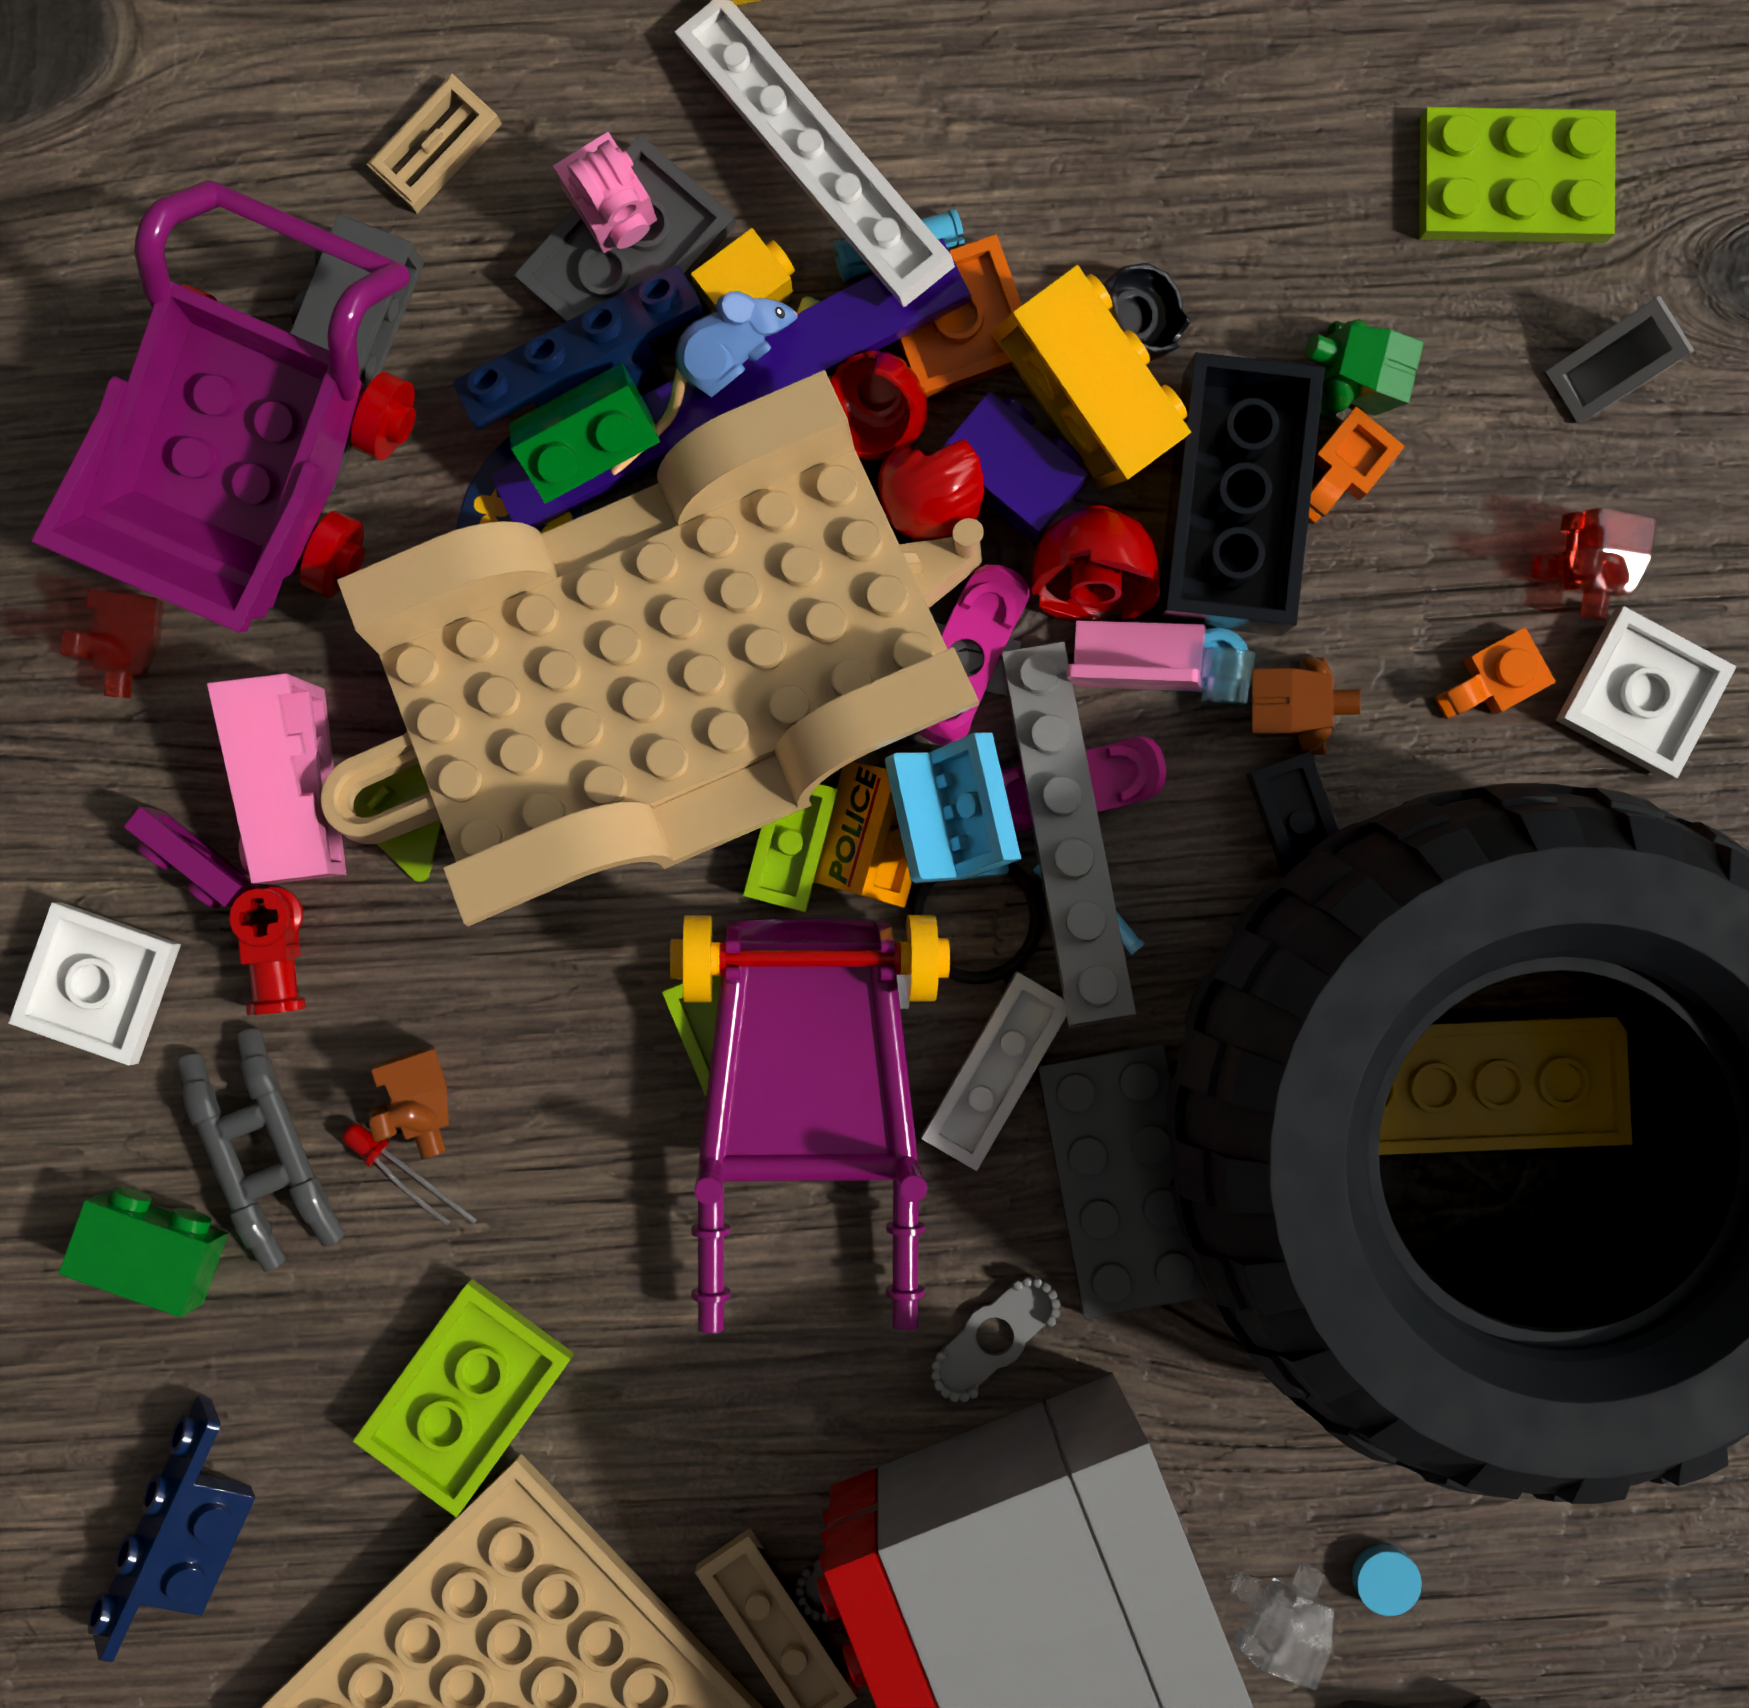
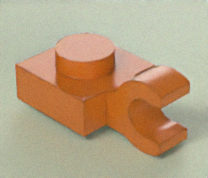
[1308,406,1405,525]
[1434,627,1556,719]

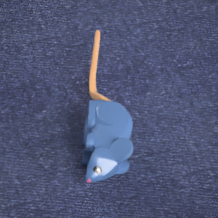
[611,291,798,475]

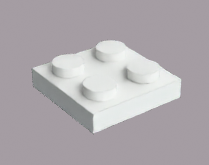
[1556,606,1737,780]
[8,902,181,1066]

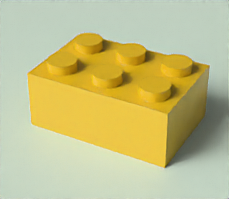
[991,265,1192,490]

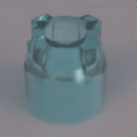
[1201,647,1255,705]

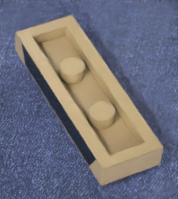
[695,1528,857,1708]

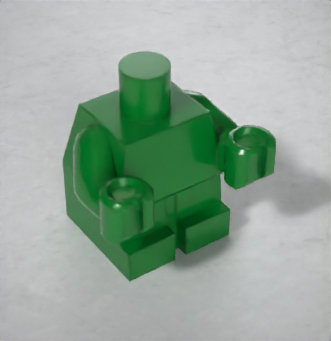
[1305,319,1424,421]

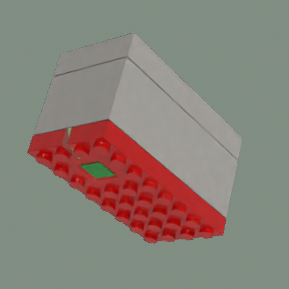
[817,1374,1253,1708]

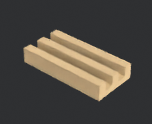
[366,73,502,214]

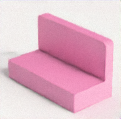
[1067,621,1206,692]

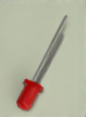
[342,1123,477,1226]

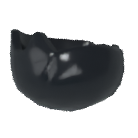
[1103,263,1190,361]

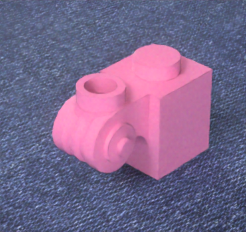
[553,132,657,254]

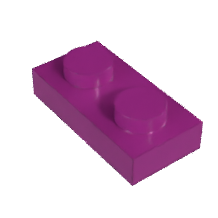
[124,807,261,909]

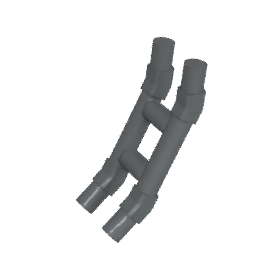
[177,1029,345,1272]

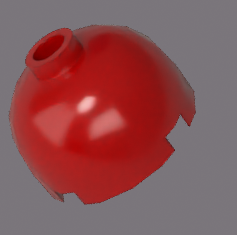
[1031,505,1160,622]

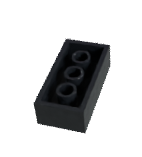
[1155,352,1325,636]

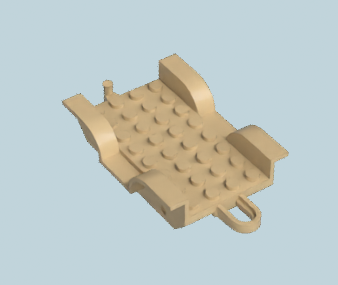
[321,370,984,927]

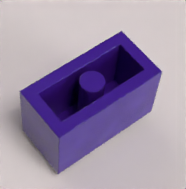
[940,391,1088,544]

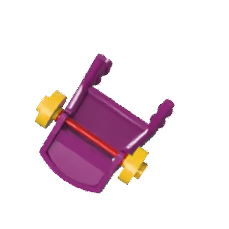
[670,915,950,1333]

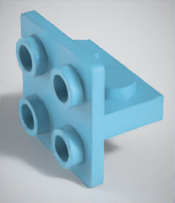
[885,733,1021,883]

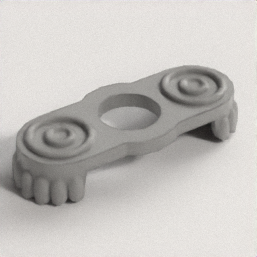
[932,1277,1060,1402]

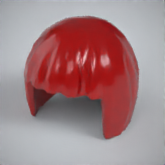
[830,350,927,461]
[877,439,984,541]

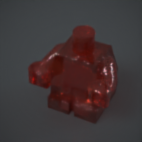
[1530,508,1657,620]
[61,589,164,699]

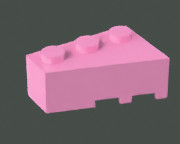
[207,673,346,884]

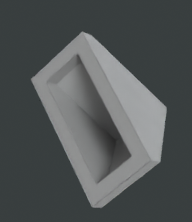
[1545,296,1695,424]

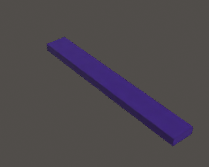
[490,238,972,529]

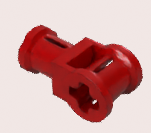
[229,887,306,1015]

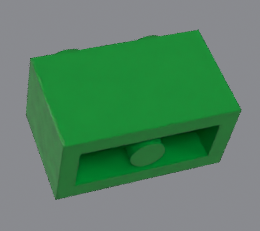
[509,362,660,504]
[58,1187,229,1318]

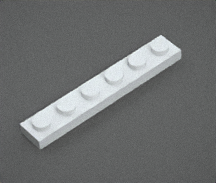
[674,0,955,308]

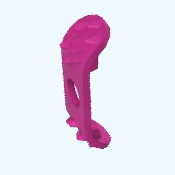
[918,564,1030,746]
[1001,736,1166,833]

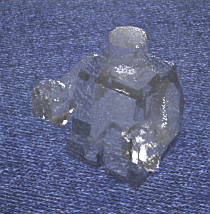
[1231,1562,1334,1690]

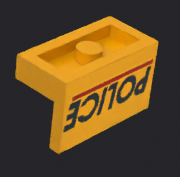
[814,762,912,908]

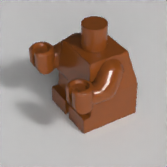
[1252,656,1361,755]
[369,1045,449,1159]

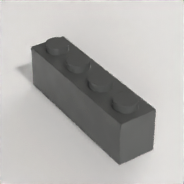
[290,214,425,493]

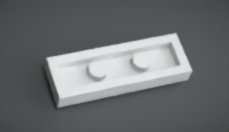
[921,972,1067,1171]

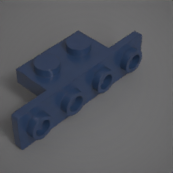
[453,265,703,430]
[88,1396,256,1662]

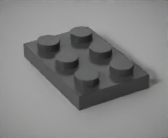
[514,134,736,323]

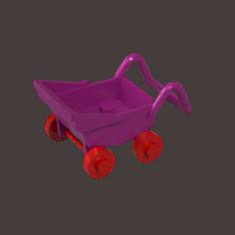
[31,180,416,633]

